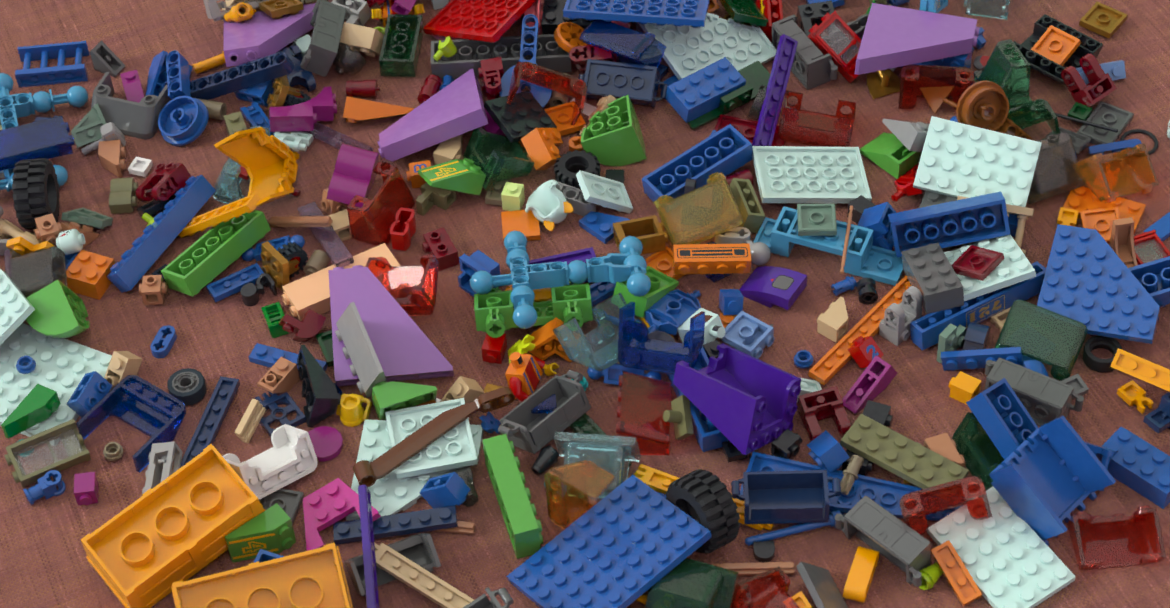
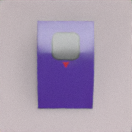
[739,266,807,310]

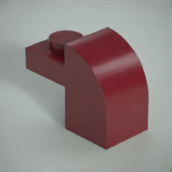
[278,309,326,342]

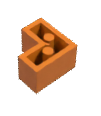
[521,128,563,170]
[528,317,585,362]

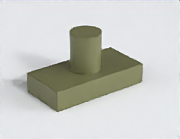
[663,395,694,440]

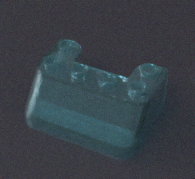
[553,293,645,371]

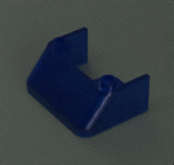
[579,19,666,67]
[618,302,705,374]

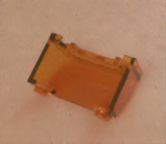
[1073,143,1159,204]

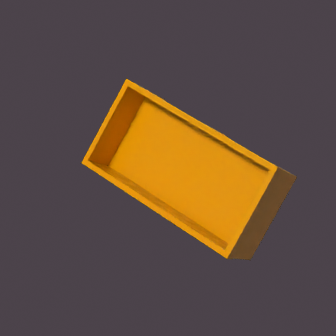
[81,444,265,608]
[171,543,353,608]

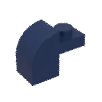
[963,322,991,350]
[1143,392,1170,434]

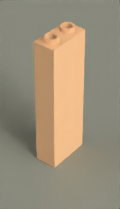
[281,243,402,321]

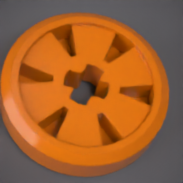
[554,22,592,55]

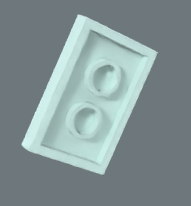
[576,170,633,214]

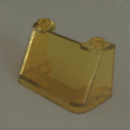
[653,172,744,246]

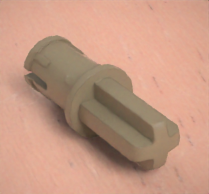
[840,455,864,495]

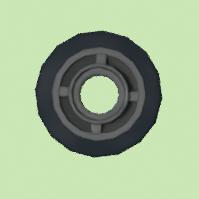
[167,368,206,406]

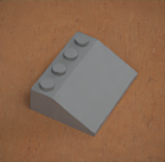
[882,119,930,152]
[335,302,387,398]

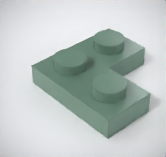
[936,323,966,364]

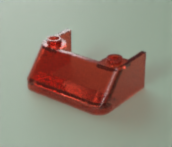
[507,61,587,125]

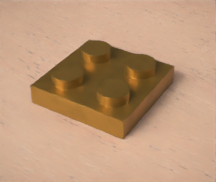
[259,0,304,19]
[1079,2,1128,39]

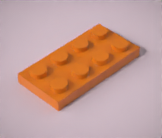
[516,101,586,148]
[1063,184,1146,234]

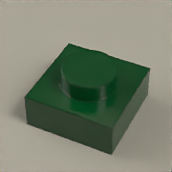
[1067,102,1092,121]

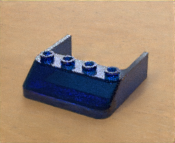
[76,375,186,473]

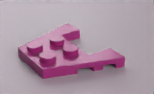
[303,478,381,551]

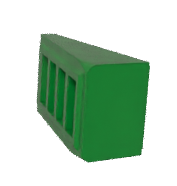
[261,302,289,338]

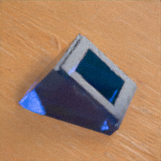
[531,394,557,414]

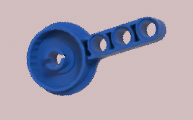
[500,14,552,108]
[158,50,209,146]

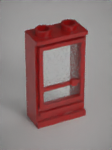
[808,11,862,83]
[1134,230,1170,265]

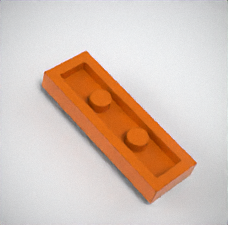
[931,540,982,607]

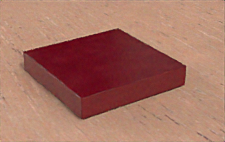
[951,245,1005,281]

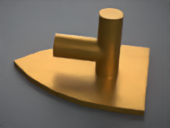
[867,69,905,100]

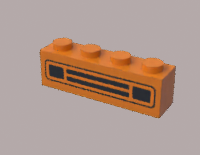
[673,243,751,275]

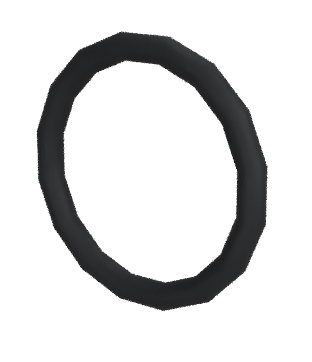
[1120,129,1158,157]

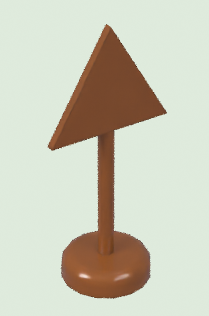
[920,86,986,114]

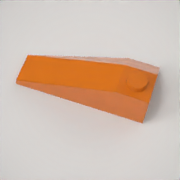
[343,96,414,123]

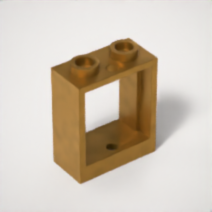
[612,215,668,255]

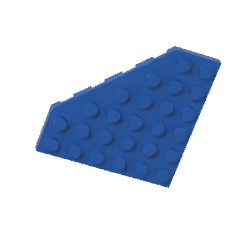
[1033,224,1160,344]

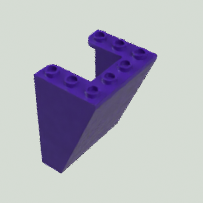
[673,343,801,455]

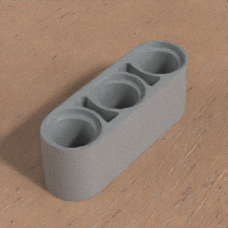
[556,181,596,216]

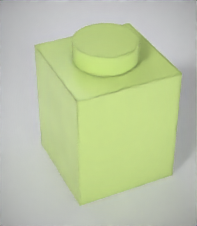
[501,182,525,211]

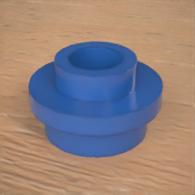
[794,350,813,369]
[16,356,36,374]

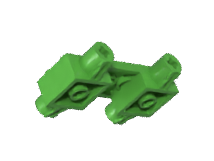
[474,281,593,338]

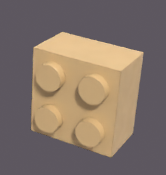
[339,22,387,57]

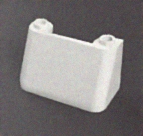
[222,424,318,499]

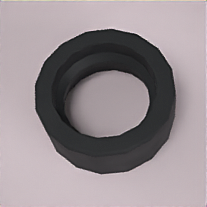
[1083,335,1122,373]

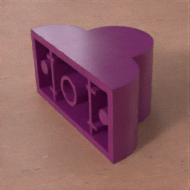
[326,144,379,208]

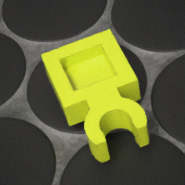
[508,334,536,364]

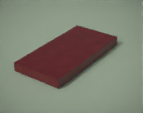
[714,114,790,146]

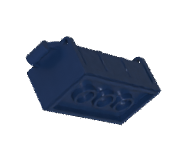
[577,59,668,107]
[731,470,841,524]

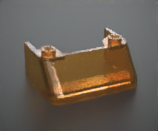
[544,460,615,529]

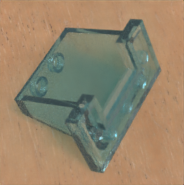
[554,432,641,499]

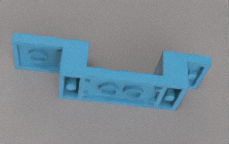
[753,206,904,286]

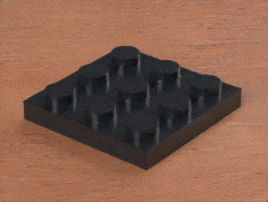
[484,90,557,143]

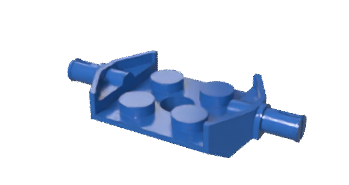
[645,289,701,335]

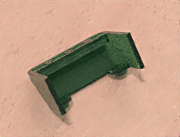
[1007,99,1062,141]

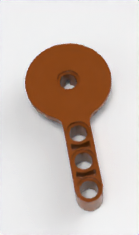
[956,81,1041,155]

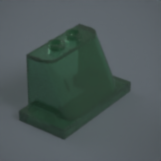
[973,39,1032,111]
[463,127,534,192]
[645,558,738,608]

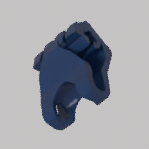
[271,45,316,92]

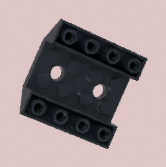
[1003,14,1103,85]

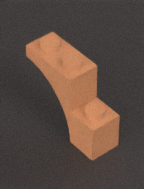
[1109,217,1137,268]

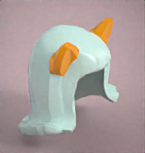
[525,180,574,232]

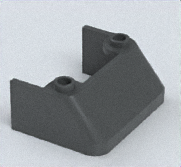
[91,72,172,139]
[344,533,441,597]

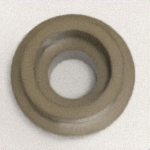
[103,442,124,461]

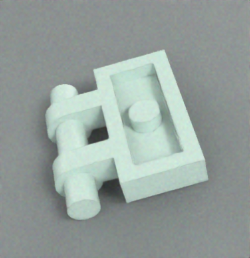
[274,131,314,151]

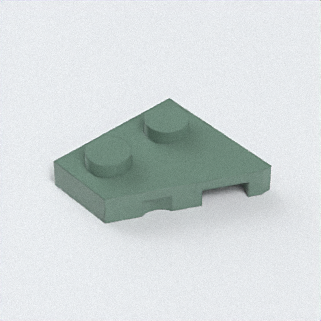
[71,104,106,149]
[61,208,113,229]

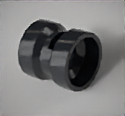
[857,278,878,305]

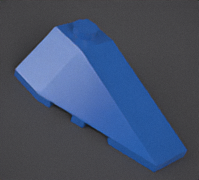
[145,51,193,96]

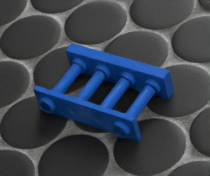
[15,41,90,87]

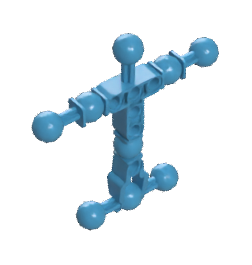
[0,73,89,192]
[470,230,651,329]

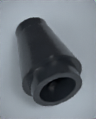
[531,445,560,476]

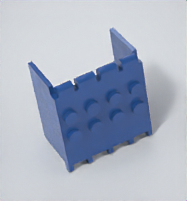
[990,416,1116,546]

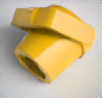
[336,393,372,427]

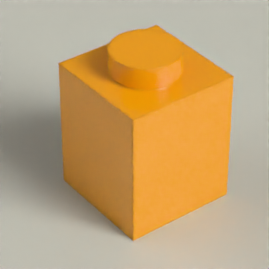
[948,371,982,405]

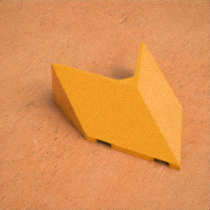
[214,127,300,207]

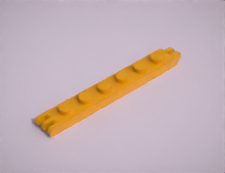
[634,464,773,530]

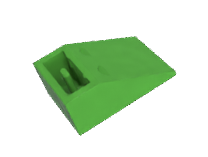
[859,133,922,179]

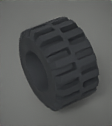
[554,150,600,189]

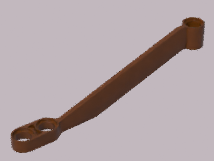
[353,387,515,487]

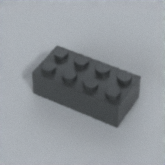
[902,243,964,314]

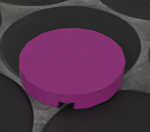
[308,426,343,462]

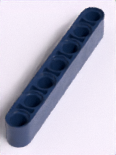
[190,52,295,100]

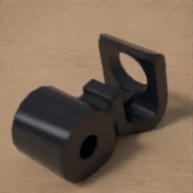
[240,273,278,306]

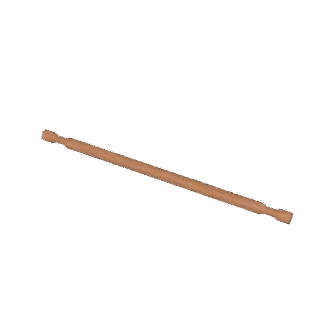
[840,205,853,274]

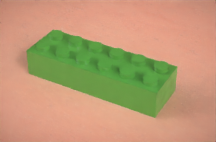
[161,210,271,296]
[482,434,543,559]

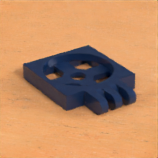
[255,392,306,438]

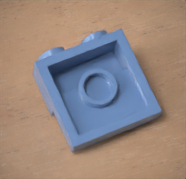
[719,311,774,359]

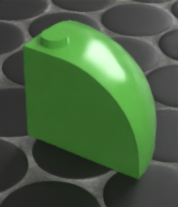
[581,95,646,166]
[25,280,90,338]

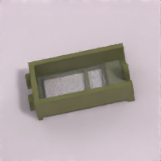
[4,419,91,488]

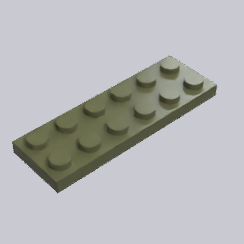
[840,414,969,502]

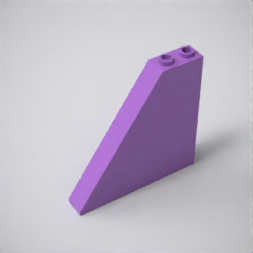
[224,3,316,67]
[855,3,980,75]
[377,69,488,163]
[328,265,454,387]

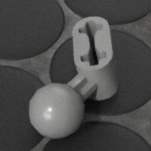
[715,226,771,266]

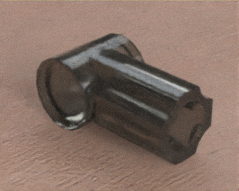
[450,466,478,507]

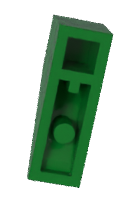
[1,384,61,439]

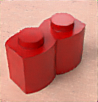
[390,207,417,251]

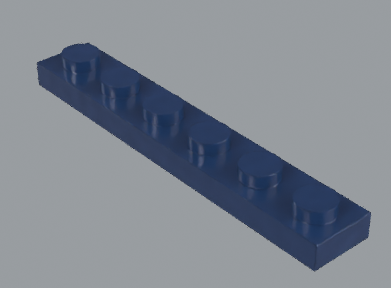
[180,376,240,468]
[333,505,458,545]

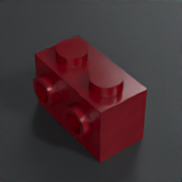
[422,227,459,272]

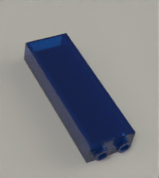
[0,116,75,171]

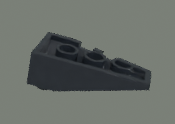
[297,345,341,427]

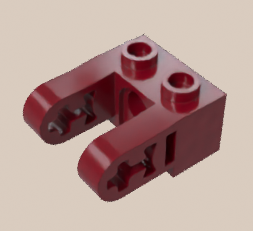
[569,38,619,73]
[1061,54,1117,107]
[478,57,504,100]
[136,162,191,201]
[797,386,851,442]

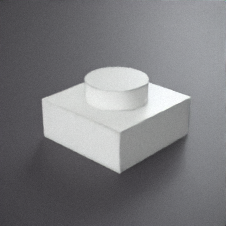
[128,156,153,177]

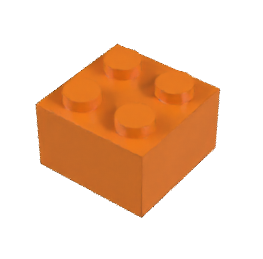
[62,249,115,300]

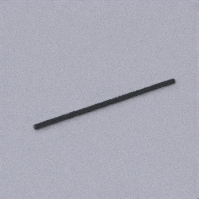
[1022,104,1118,133]

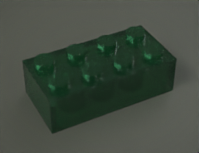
[379,14,424,77]

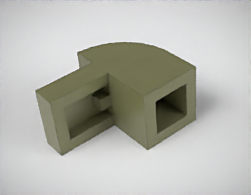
[416,183,457,216]

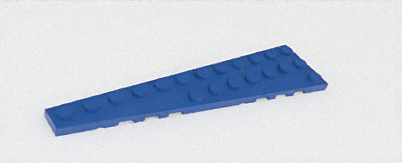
[739,452,973,521]

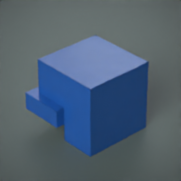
[857,202,896,250]
[458,250,501,297]

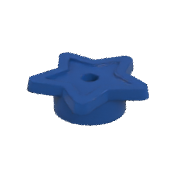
[479,412,500,434]

